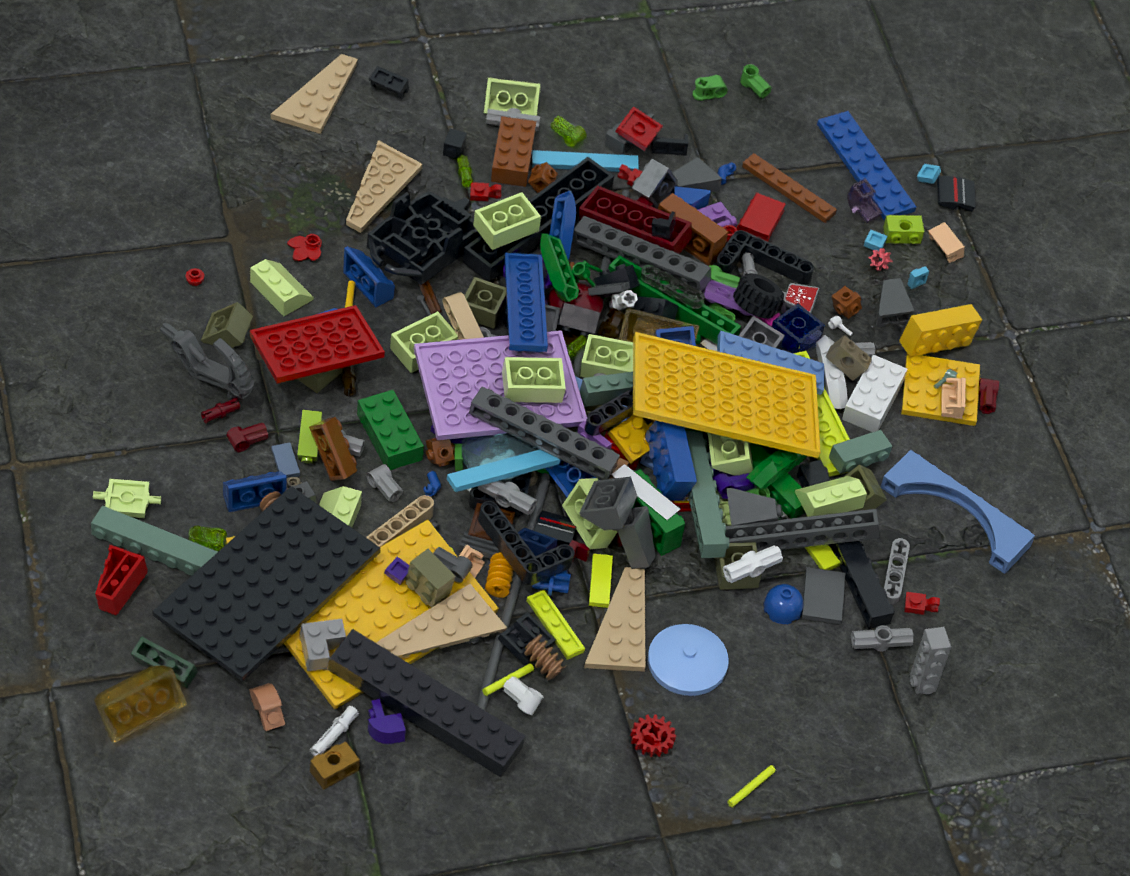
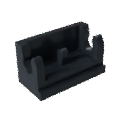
[369,66,409,99]
[651,133,689,156]

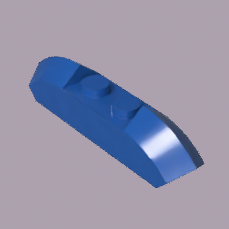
[549,191,576,260]

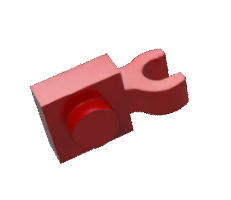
[617,164,643,187]
[470,182,501,201]
[904,592,940,615]

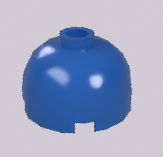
[764,584,803,624]

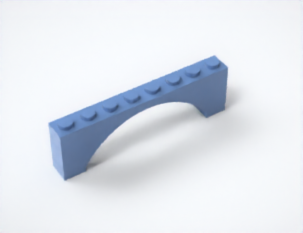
[881,450,1035,574]

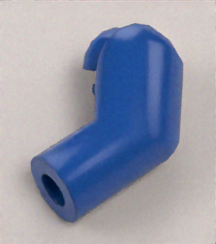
[718,162,736,185]
[423,471,441,497]

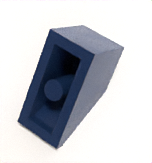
[518,527,557,556]

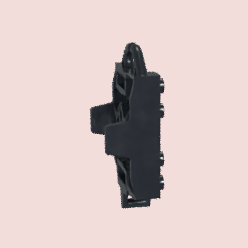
[366,191,481,285]

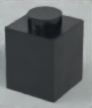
[443,129,467,160]

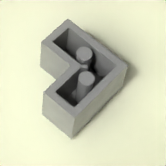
[299,619,346,672]

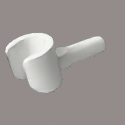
[828,316,853,336]

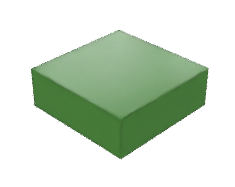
[455,444,463,471]

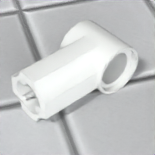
[504,676,543,715]

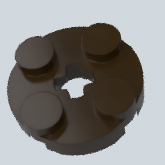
[597,308,625,339]

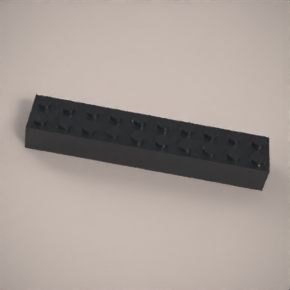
[463,157,614,282]
[328,629,526,777]

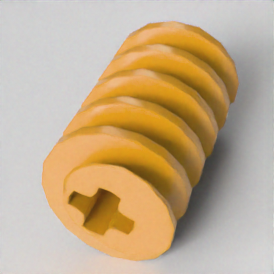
[485,552,513,598]

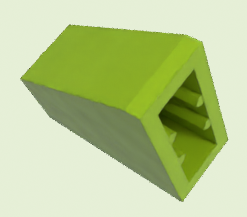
[297,410,323,463]

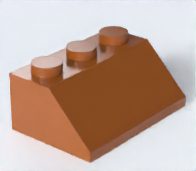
[309,417,357,481]

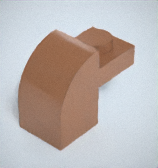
[249,683,286,731]

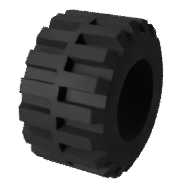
[733,273,784,319]

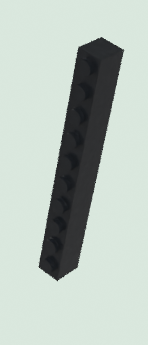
[797,460,894,629]

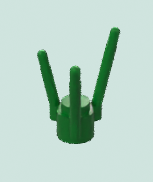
[572,261,606,299]

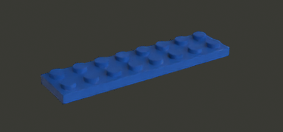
[817,111,916,221]
[504,253,548,352]

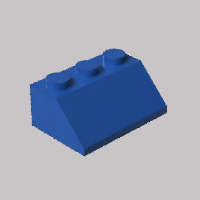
[343,246,395,307]
[546,441,601,497]
[223,471,287,512]

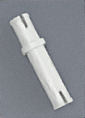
[310,706,359,756]

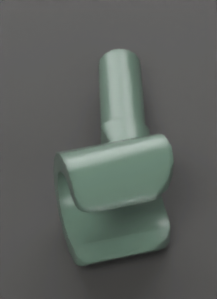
[934,369,958,389]

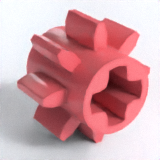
[869,248,892,271]

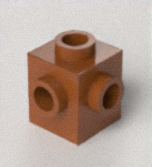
[528,162,558,193]
[832,286,862,319]
[426,438,455,466]

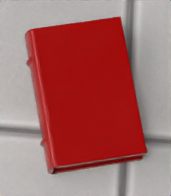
[737,193,786,242]

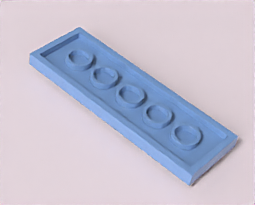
[717,331,824,395]

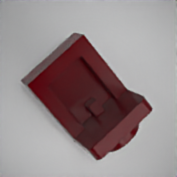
[569,540,590,562]

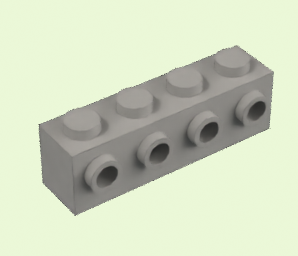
[910,627,951,694]

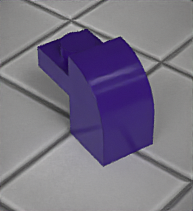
[368,699,406,744]

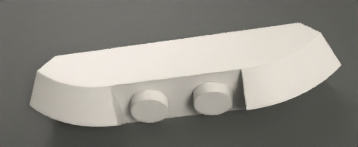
[816,335,848,409]

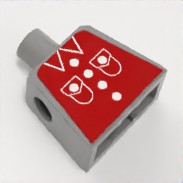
[781,283,819,324]

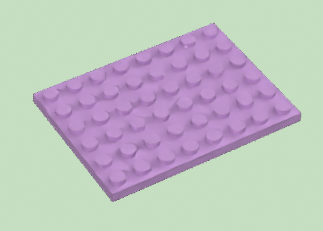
[413,331,587,440]

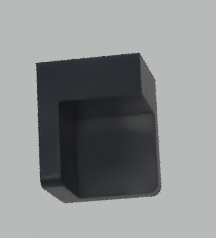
[652,211,676,239]

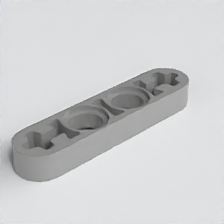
[884,538,910,604]

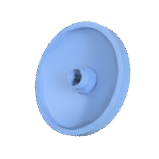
[648,624,729,696]

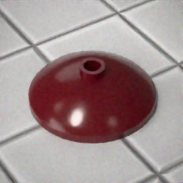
[548,282,603,314]

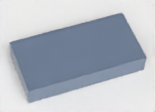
[271,443,300,478]

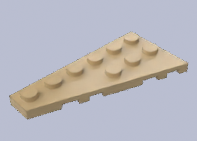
[271,54,358,134]
[346,140,423,233]
[584,567,645,672]
[376,584,507,658]

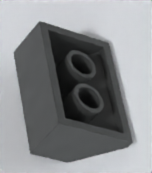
[579,476,637,530]

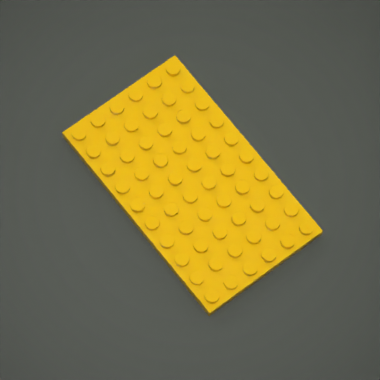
[633,332,821,458]
[284,520,499,710]

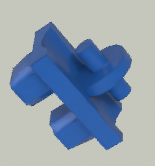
[533,570,571,596]

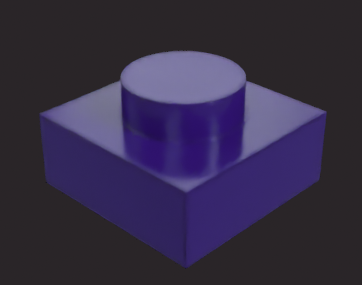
[384,557,409,585]

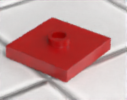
[615,106,663,151]

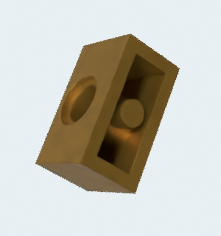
[310,742,359,790]

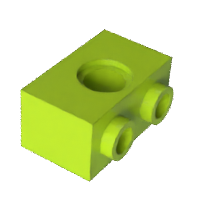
[883,215,924,244]

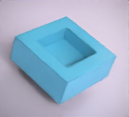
[917,164,941,184]
[864,230,887,252]
[908,266,929,289]

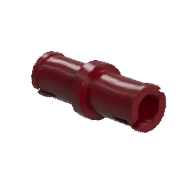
[201,398,240,423]

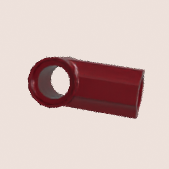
[978,378,999,414]
[226,422,268,452]

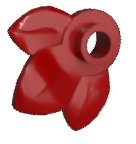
[287,234,322,261]

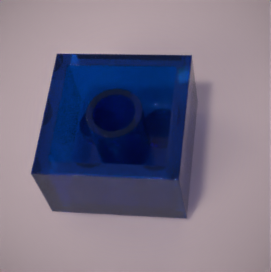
[772,303,825,353]

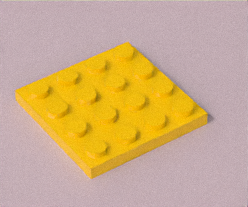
[901,353,980,426]

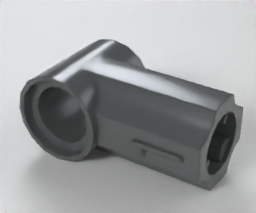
[433,547,473,583]

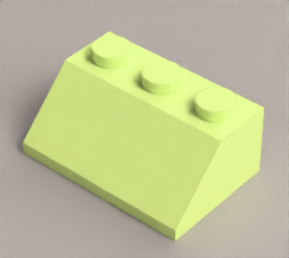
[484,78,540,116]
[250,259,314,316]
[708,433,754,476]
[795,476,867,517]
[319,486,362,528]

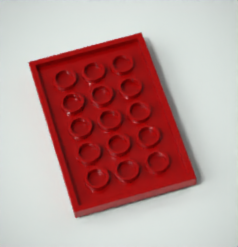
[250,305,385,383]

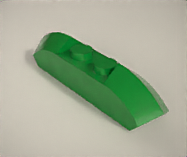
[541,234,579,302]
[746,449,807,490]

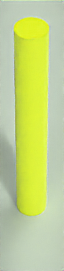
[482,663,534,696]
[727,765,776,807]

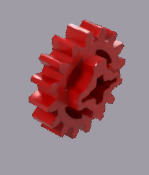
[631,714,676,757]

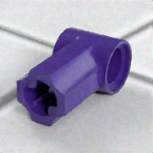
[714,473,755,499]

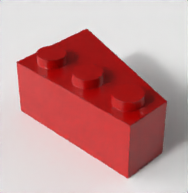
[95,545,148,616]

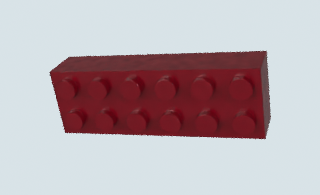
[579,185,692,254]

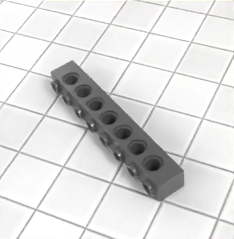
[573,216,711,294]
[469,386,620,480]
[725,509,879,552]

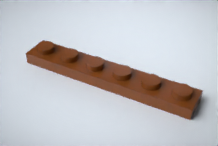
[742,153,837,223]

